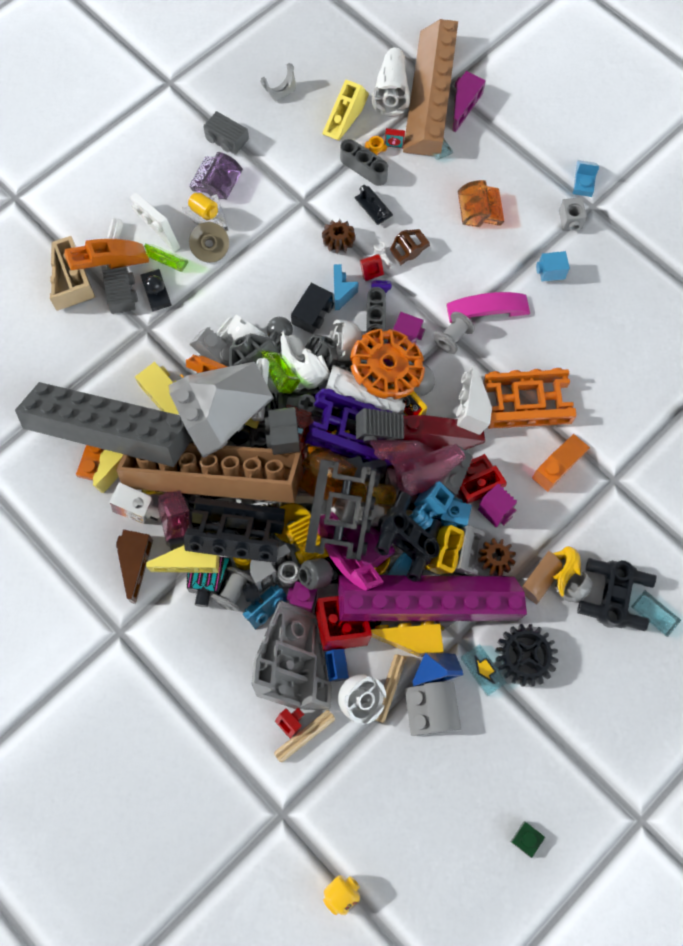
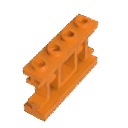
[483,368,577,429]

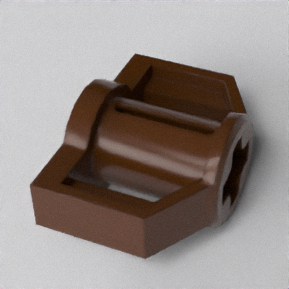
[390,229,430,266]

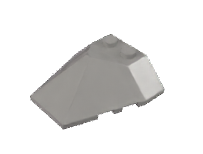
[169,362,274,458]
[251,601,332,709]

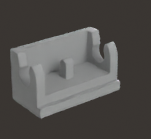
[454,525,485,576]

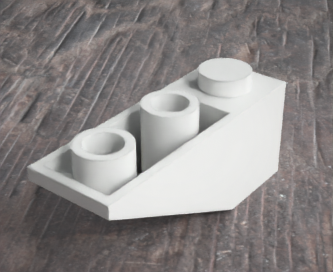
[456,365,492,435]

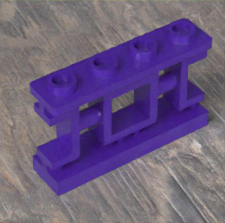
[304,389,394,467]

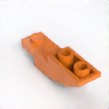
[64,239,149,271]

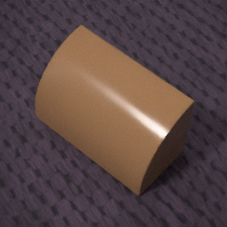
[522,551,563,605]

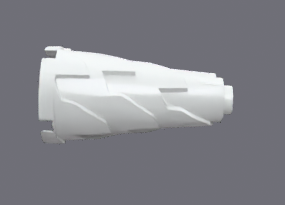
[372,47,410,116]
[325,365,405,414]

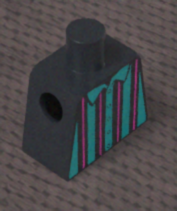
[187,557,232,607]

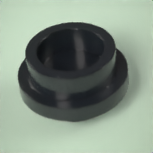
[243,583,260,605]

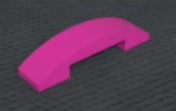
[446,292,530,323]
[318,512,384,591]

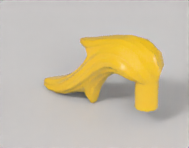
[553,546,581,597]

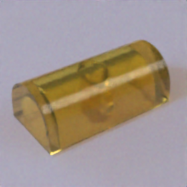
[350,481,396,505]

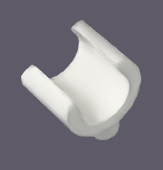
[374,241,394,269]

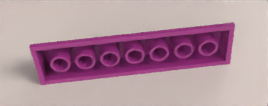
[338,575,527,621]

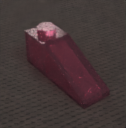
[394,444,465,496]

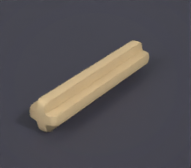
[375,654,406,723]
[274,710,335,762]

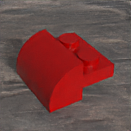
[457,454,507,504]

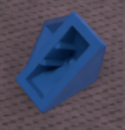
[412,653,463,686]

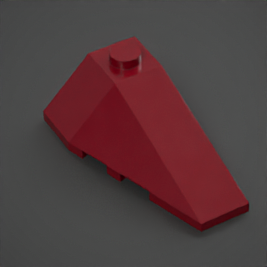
[400,415,485,466]

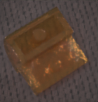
[458,180,504,227]
[299,448,357,508]

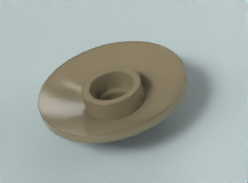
[189,222,229,263]

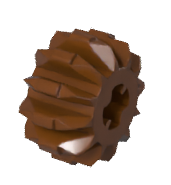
[322,219,356,254]
[478,538,516,576]

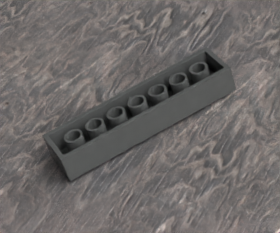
[15,382,192,467]

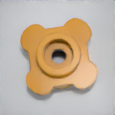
[365,136,387,155]

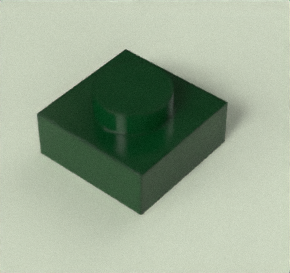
[510,821,545,858]

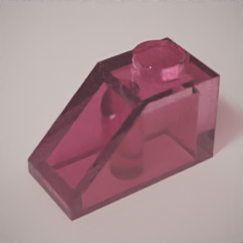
[158,490,189,543]

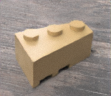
[50,236,95,311]

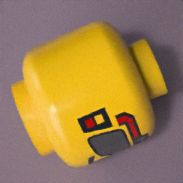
[323,875,360,915]

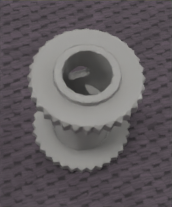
[434,312,475,354]
[211,567,254,612]

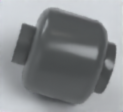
[298,558,334,590]

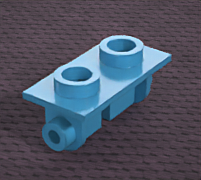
[242,584,288,630]

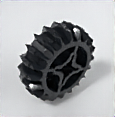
[495,624,558,687]

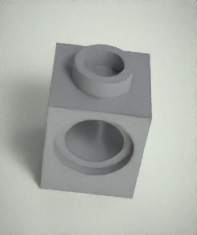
[559,197,587,231]

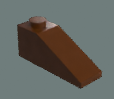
[116,529,153,604]

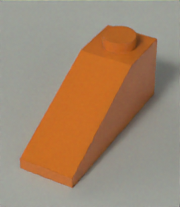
[532,434,590,492]

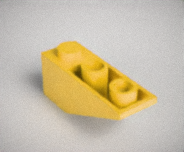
[371,621,443,657]

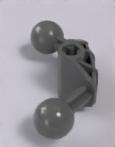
[229,316,293,367]

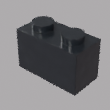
[291,282,334,334]

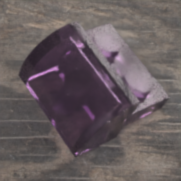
[189,152,243,200]

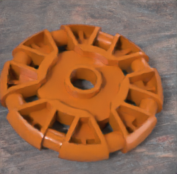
[350,329,425,400]

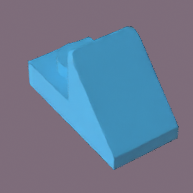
[573,160,599,197]
[334,264,359,310]

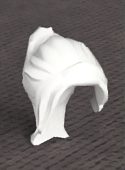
[280,331,330,392]

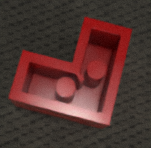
[315,596,372,652]

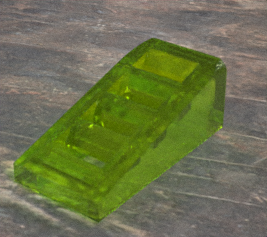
[262,351,301,393]

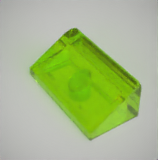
[144,243,188,272]

